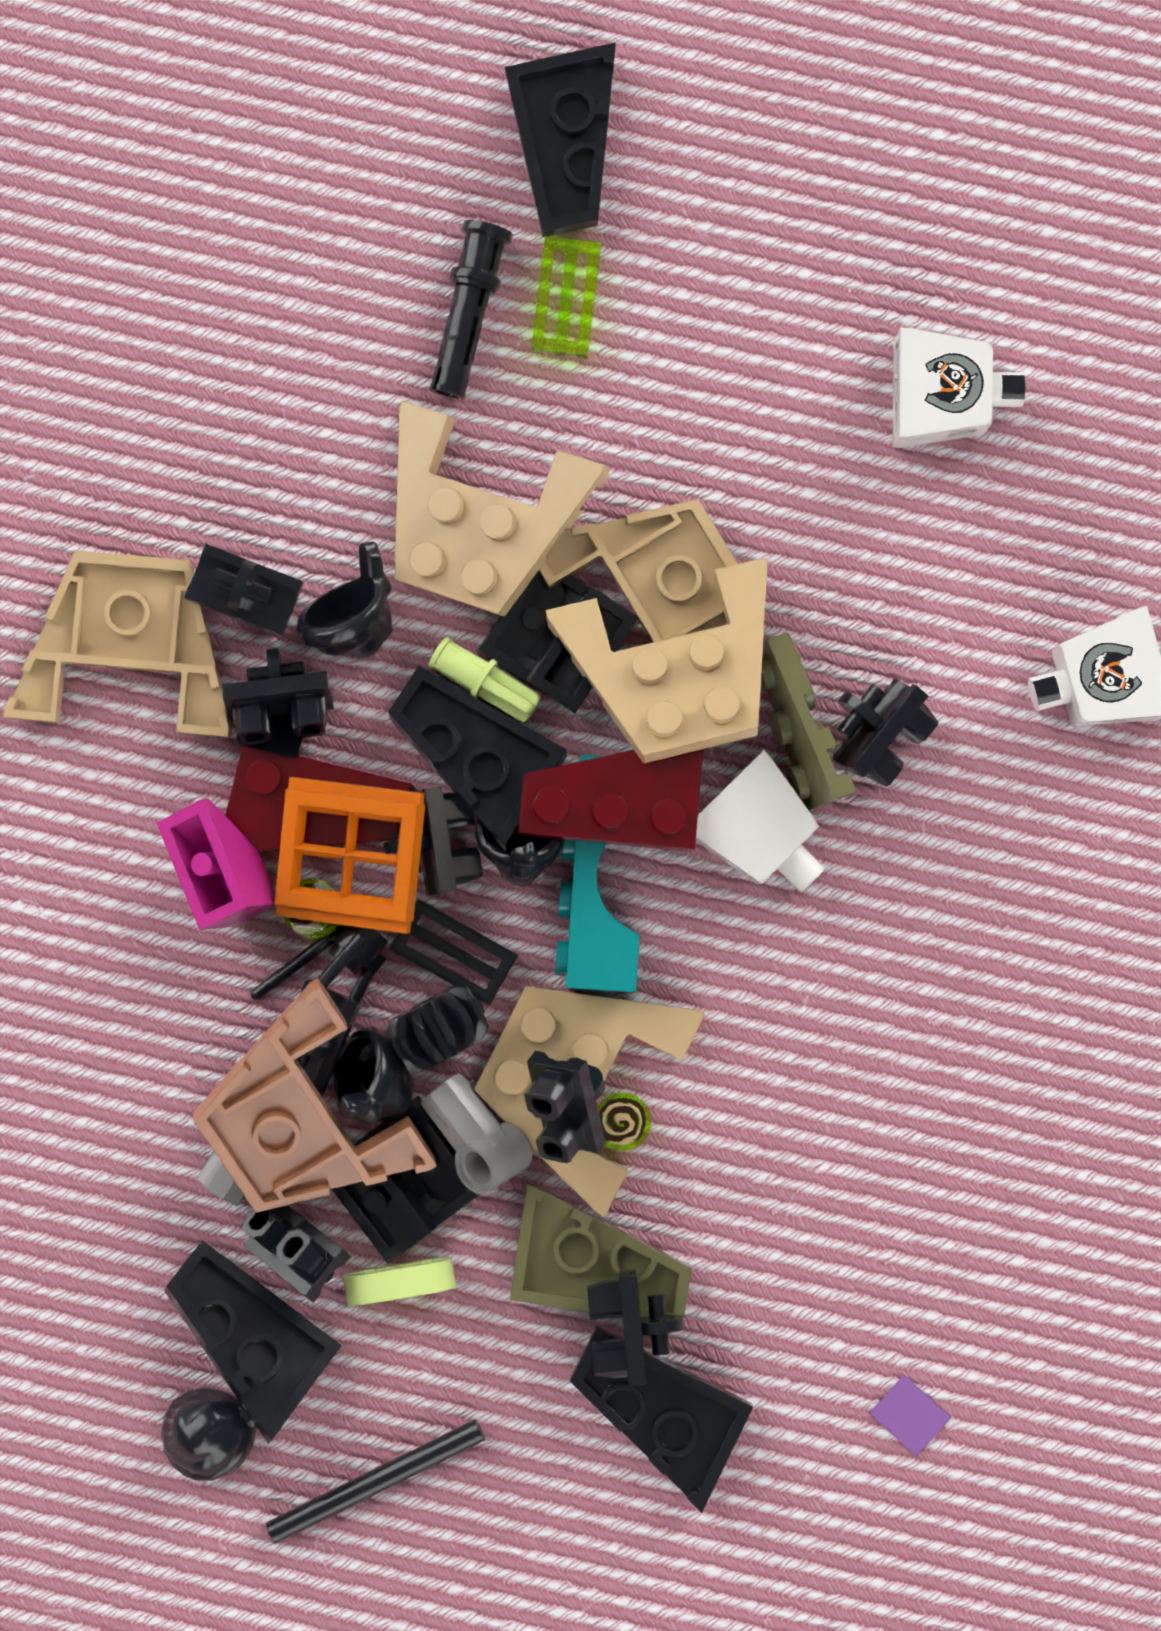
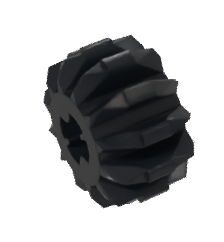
[386,984,489,1072]

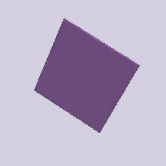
[869,1375,951,1457]

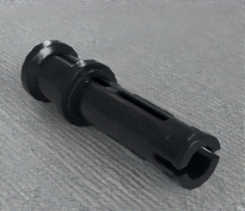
[429,220,513,399]

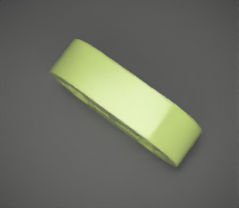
[342,1257,456,1306]

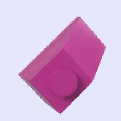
[156,798,276,930]

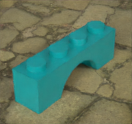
[555,754,640,992]

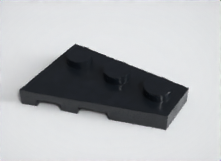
[505,42,616,238]
[388,666,567,851]
[164,1240,342,1444]
[570,1325,753,1513]

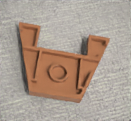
[193,978,437,1213]

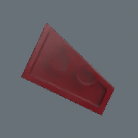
[225,746,412,851]
[518,749,704,852]

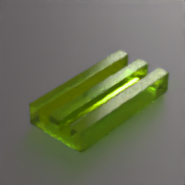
[531,236,601,359]

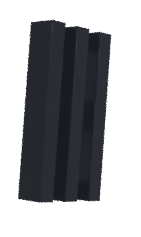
[389,899,519,1006]

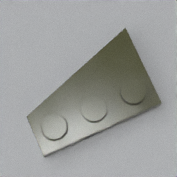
[761,633,857,810]
[510,1182,692,1317]

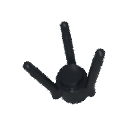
[251,924,389,1002]

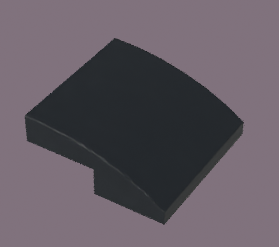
[476,571,639,714]
[332,1096,480,1264]

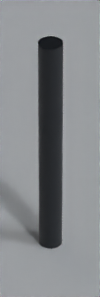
[266,1419,485,1544]

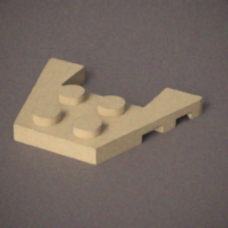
[395,401,610,617]
[539,499,738,643]
[4,550,232,738]
[546,558,768,764]
[474,986,705,1217]

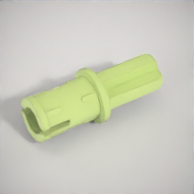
[428,637,541,723]

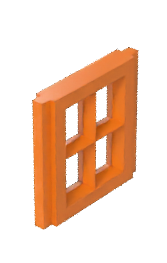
[274,777,425,934]

